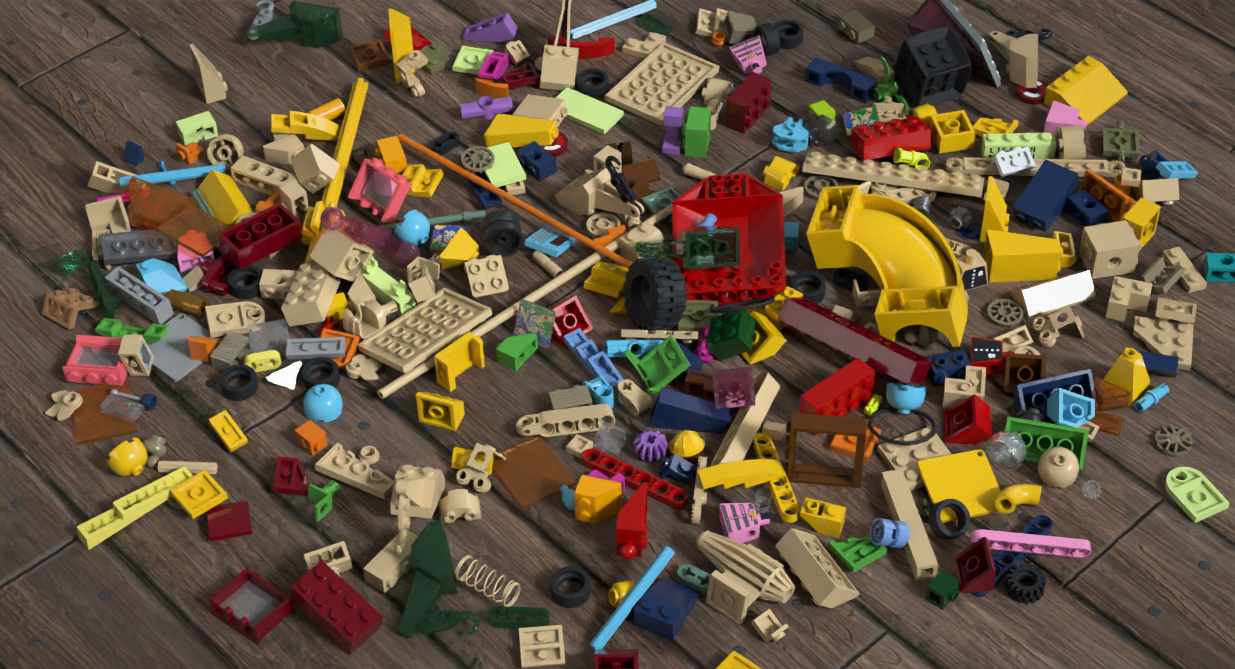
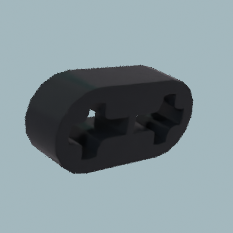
[430,131,460,156]
[834,268,868,292]

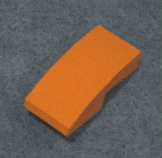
[475,77,509,99]
[593,225,626,253]

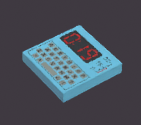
[524,227,575,257]

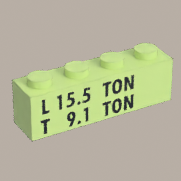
[981,132,1057,159]

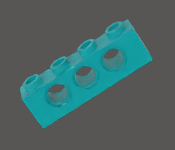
[1203,253,1235,283]

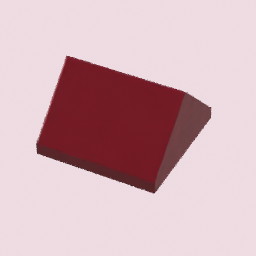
[952,536,996,593]

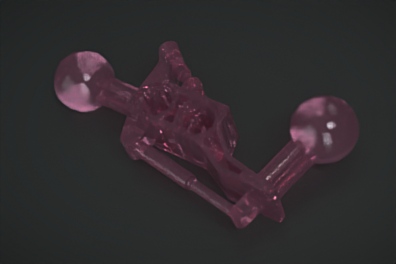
[320,207,420,265]

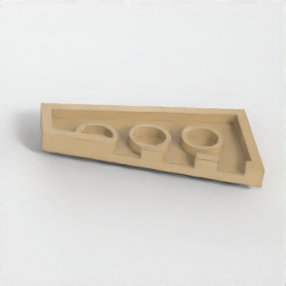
[621,329,699,343]
[315,442,394,499]

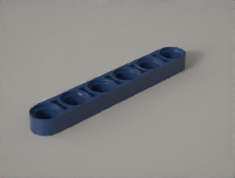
[970,515,1053,597]

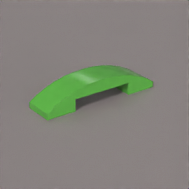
[95,318,170,345]

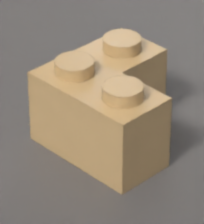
[1106,276,1152,322]

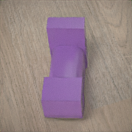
[662,106,684,155]

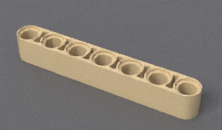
[711,371,780,466]

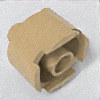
[1056,125,1086,160]

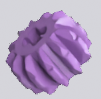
[633,429,668,463]

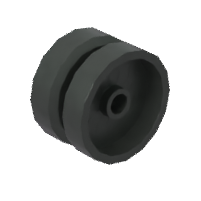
[480,210,523,257]

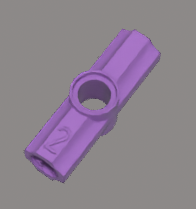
[460,96,513,120]

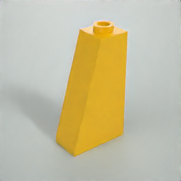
[484,114,558,148]

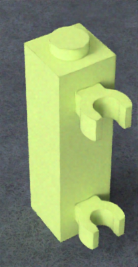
[360,258,416,316]

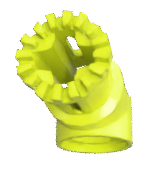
[893,148,930,169]

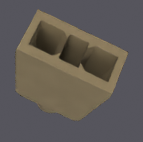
[723,11,756,44]

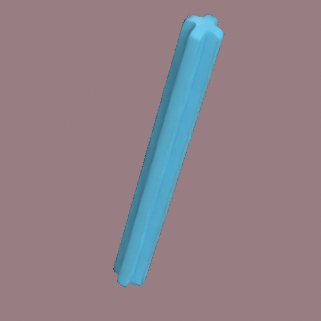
[570,0,657,39]
[119,164,226,188]
[590,546,675,650]

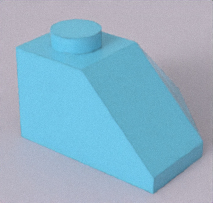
[1047,388,1095,428]

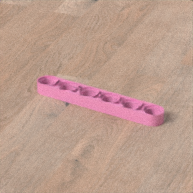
[970,530,1091,558]

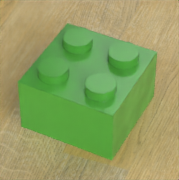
[682,106,711,158]

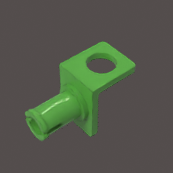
[308,480,340,521]

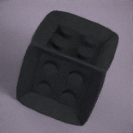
[896,27,971,107]

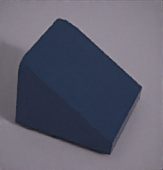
[123,141,144,166]

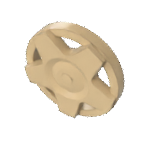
[586,213,620,239]

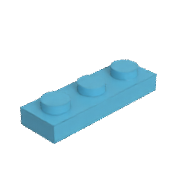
[1156,161,1198,179]

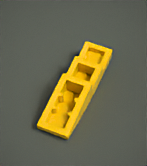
[697,459,785,490]

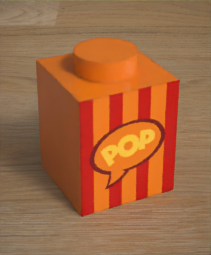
[294,420,327,456]

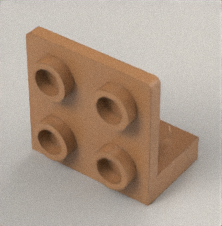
[42,288,99,329]

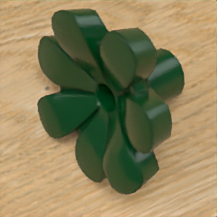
[918,498,933,520]

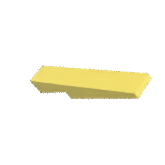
[77,466,193,550]

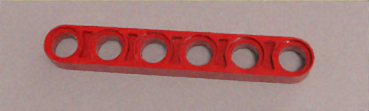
[583,449,688,509]

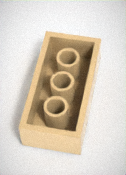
[281,262,342,327]

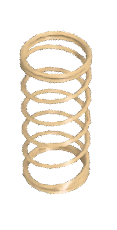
[454,555,521,608]

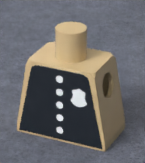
[956,249,988,290]

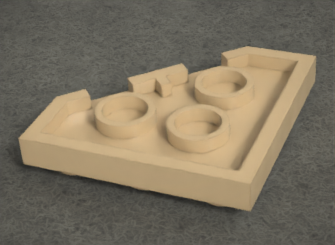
[1133,316,1194,371]

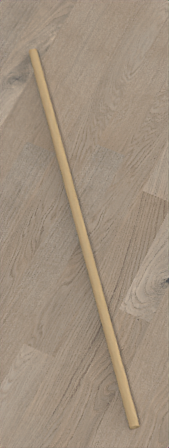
[377,204,673,399]

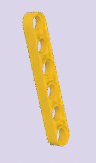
[753,433,800,523]

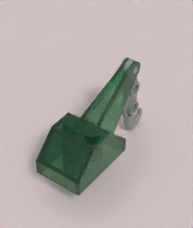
[247,0,343,48]

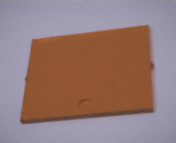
[156,204,231,257]
[70,380,137,445]
[492,436,576,509]

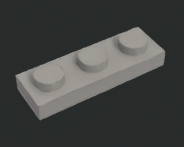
[286,337,346,360]

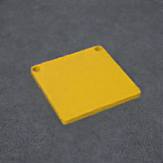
[917,450,1001,523]

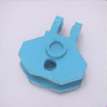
[772,117,809,153]

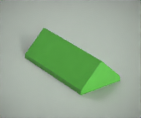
[1001,416,1089,470]

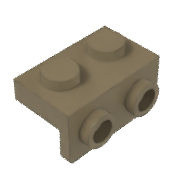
[1141,257,1184,294]

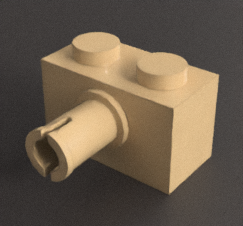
[269,180,309,223]
[304,541,353,576]

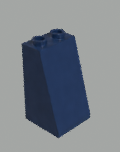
[1013,159,1078,232]

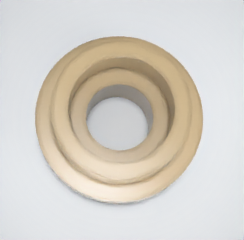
[359,446,379,465]

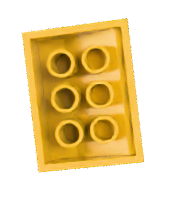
[1044,56,1128,125]

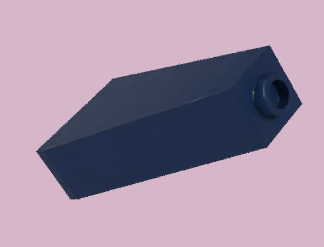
[648,387,732,434]

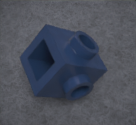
[1138,149,1168,180]

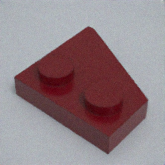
[502,62,540,89]
[273,456,309,496]

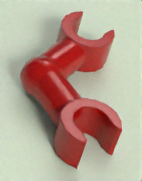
[317,315,340,337]

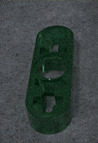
[487,606,550,629]

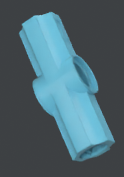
[604,338,664,358]

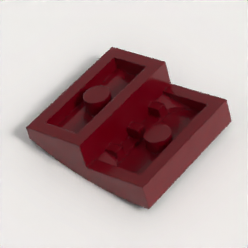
[207,500,252,541]

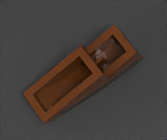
[685,369,743,408]

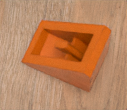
[187,336,220,362]

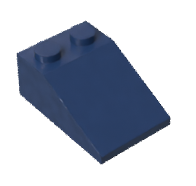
[634,577,701,641]

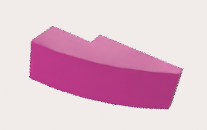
[478,51,509,79]

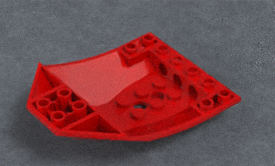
[672,173,786,307]

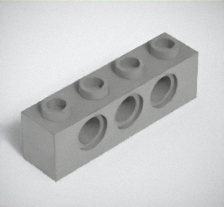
[104,266,174,324]

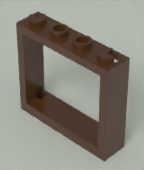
[784,413,867,488]

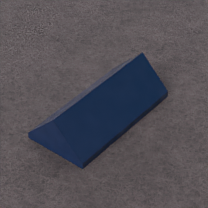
[1012,369,1098,419]

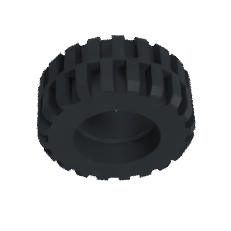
[623,257,687,331]

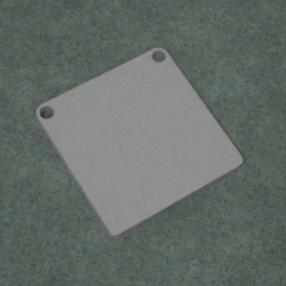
[148,314,221,382]

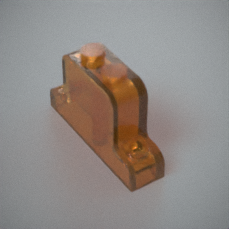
[128,176,199,230]

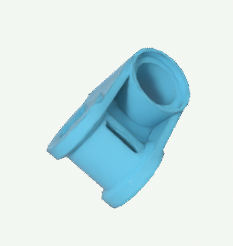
[582,374,614,408]

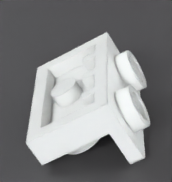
[991,147,1035,177]

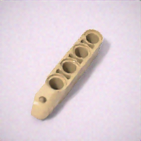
[516,404,615,437]

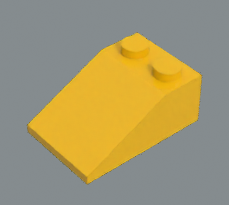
[980,176,1010,242]

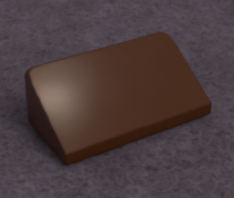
[622,159,661,187]

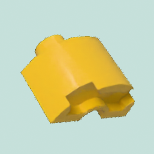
[763,156,800,191]

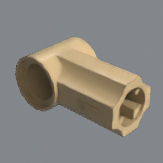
[706,98,724,130]

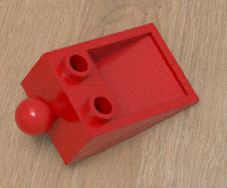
[616,482,648,560]

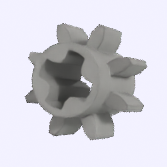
[949,207,972,230]

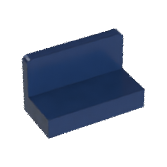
[1139,351,1179,377]

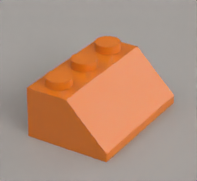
[1082,169,1137,222]

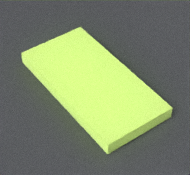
[556,87,624,134]

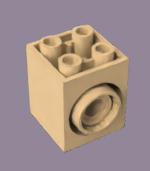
[1079,220,1141,279]

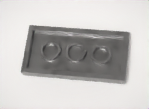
[99,228,178,265]

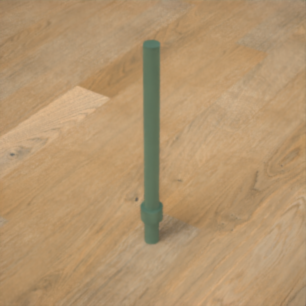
[377,210,486,233]

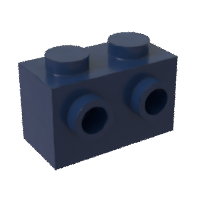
[926,349,972,386]

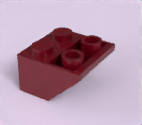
[594,649,639,669]

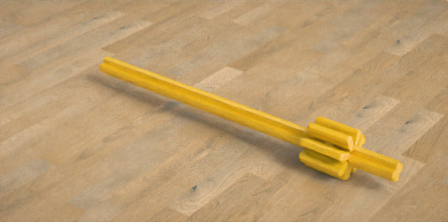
[301,78,369,263]

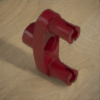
[201,254,237,296]

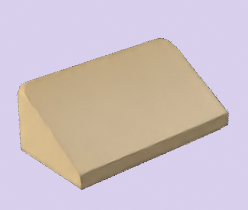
[993,325,1033,352]

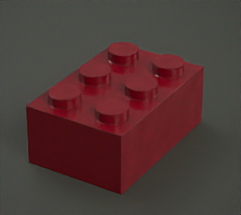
[726,72,772,134]

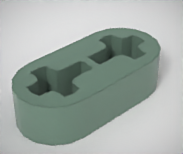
[677,564,711,595]

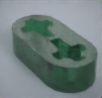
[54,249,90,275]

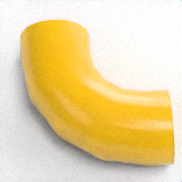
[995,484,1042,514]

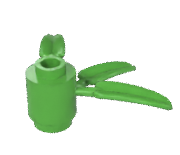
[872,56,910,116]

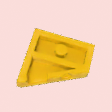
[973,118,1019,137]

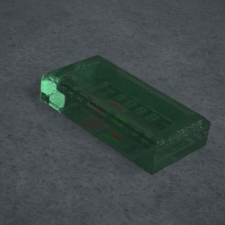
[637,13,672,36]

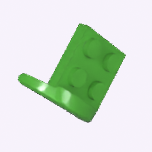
[624,335,691,395]

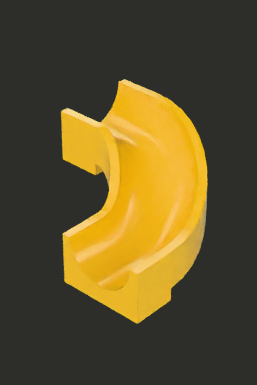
[806,185,968,347]

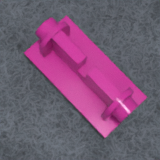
[694,325,714,362]

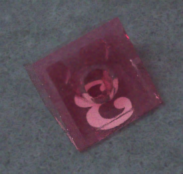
[712,366,756,410]

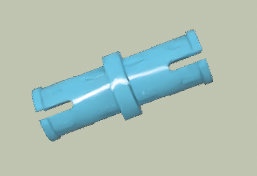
[1134,383,1169,413]

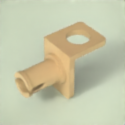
[407,253,440,281]

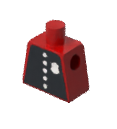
[971,337,1015,376]

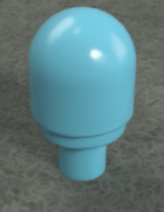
[560,485,575,511]

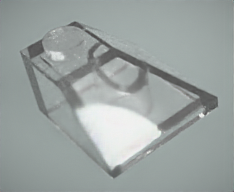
[248,319,290,360]

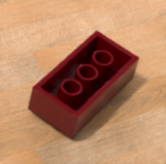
[217,203,302,270]
[289,560,383,655]

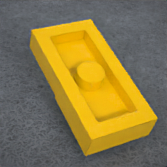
[209,410,248,453]
[451,447,494,476]

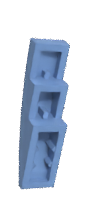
[563,328,624,388]

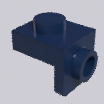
[660,453,695,484]

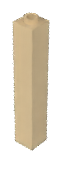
[881,469,938,581]

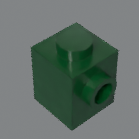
[925,570,960,610]

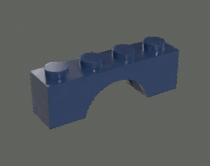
[805,57,876,104]

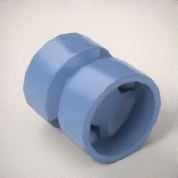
[870,518,910,549]

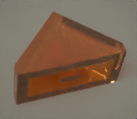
[1093,376,1131,412]

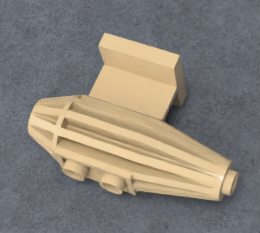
[696,530,795,625]

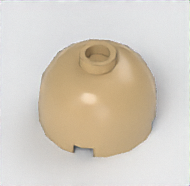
[207,134,244,170]
[1037,447,1079,489]

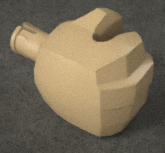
[342,299,398,339]

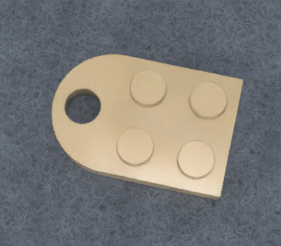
[205,301,265,338]

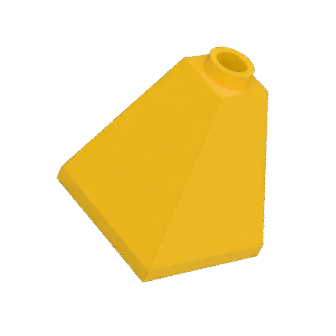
[1096,347,1150,408]

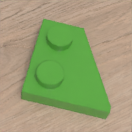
[828,536,887,573]

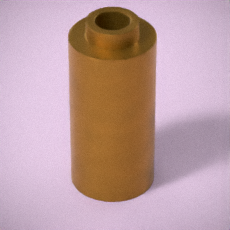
[165,289,208,317]

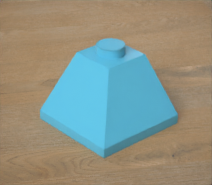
[136,258,188,296]

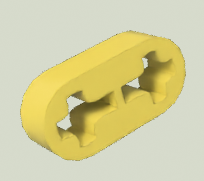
[244,350,281,372]

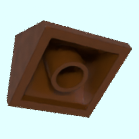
[1003,353,1046,393]

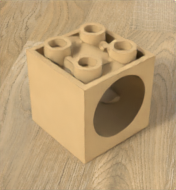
[309,225,374,282]

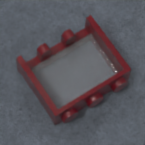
[210,568,294,646]

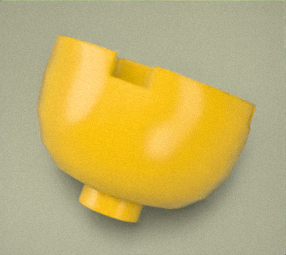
[106,438,148,476]

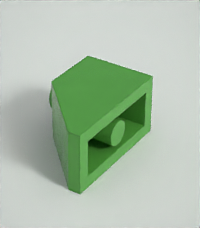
[496,333,538,371]

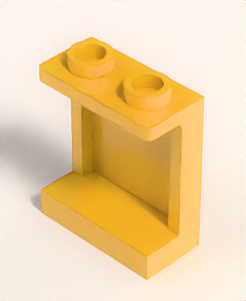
[434,331,485,392]

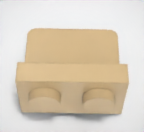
[463,255,509,298]

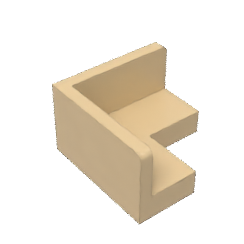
[85,196,131,233]
[942,366,986,409]

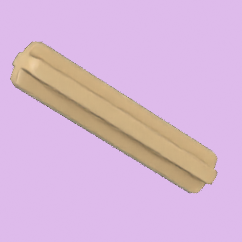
[157,461,218,474]

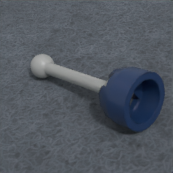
[110,389,157,410]

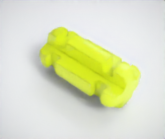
[864,394,882,416]

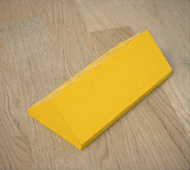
[388,8,415,83]
[198,169,254,230]

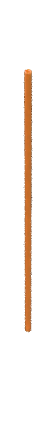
[397,133,632,268]

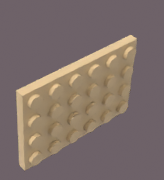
[605,42,719,126]
[357,288,492,373]

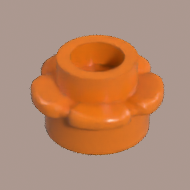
[711,31,728,47]

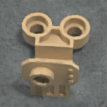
[397,50,428,98]
[1032,306,1084,348]
[456,443,506,493]

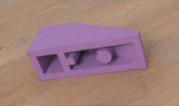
[463,12,517,42]

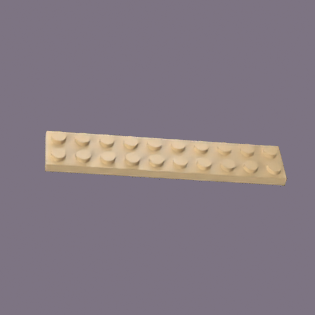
[802,152,985,197]

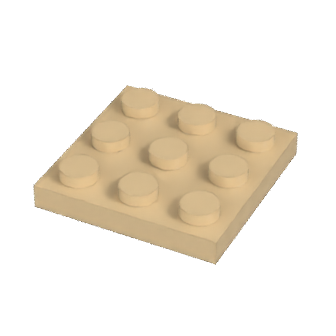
[877,426,952,492]

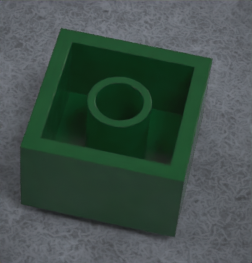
[707,310,755,361]

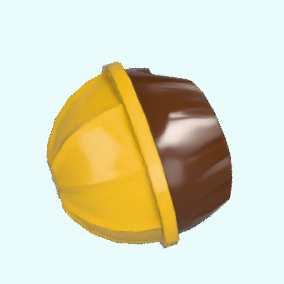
[668,430,705,464]

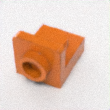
[176,142,205,165]

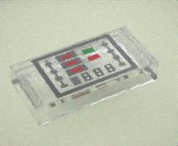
[100,393,145,423]

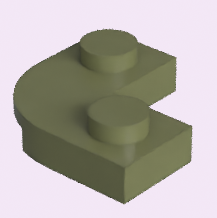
[420,40,449,75]

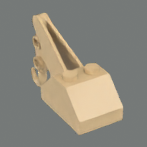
[390,465,445,555]

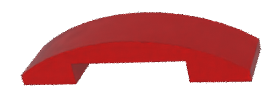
[548,37,615,59]

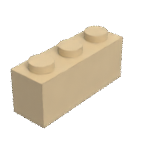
[363,530,425,593]

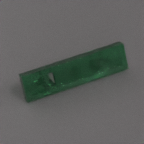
[88,260,121,319]

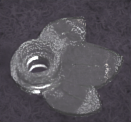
[753,487,791,517]

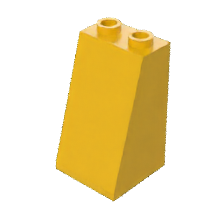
[983,230,1063,283]

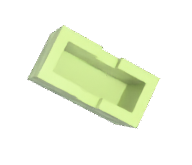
[176,111,218,146]

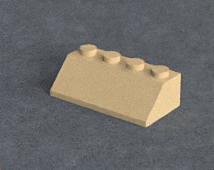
[775,528,860,608]

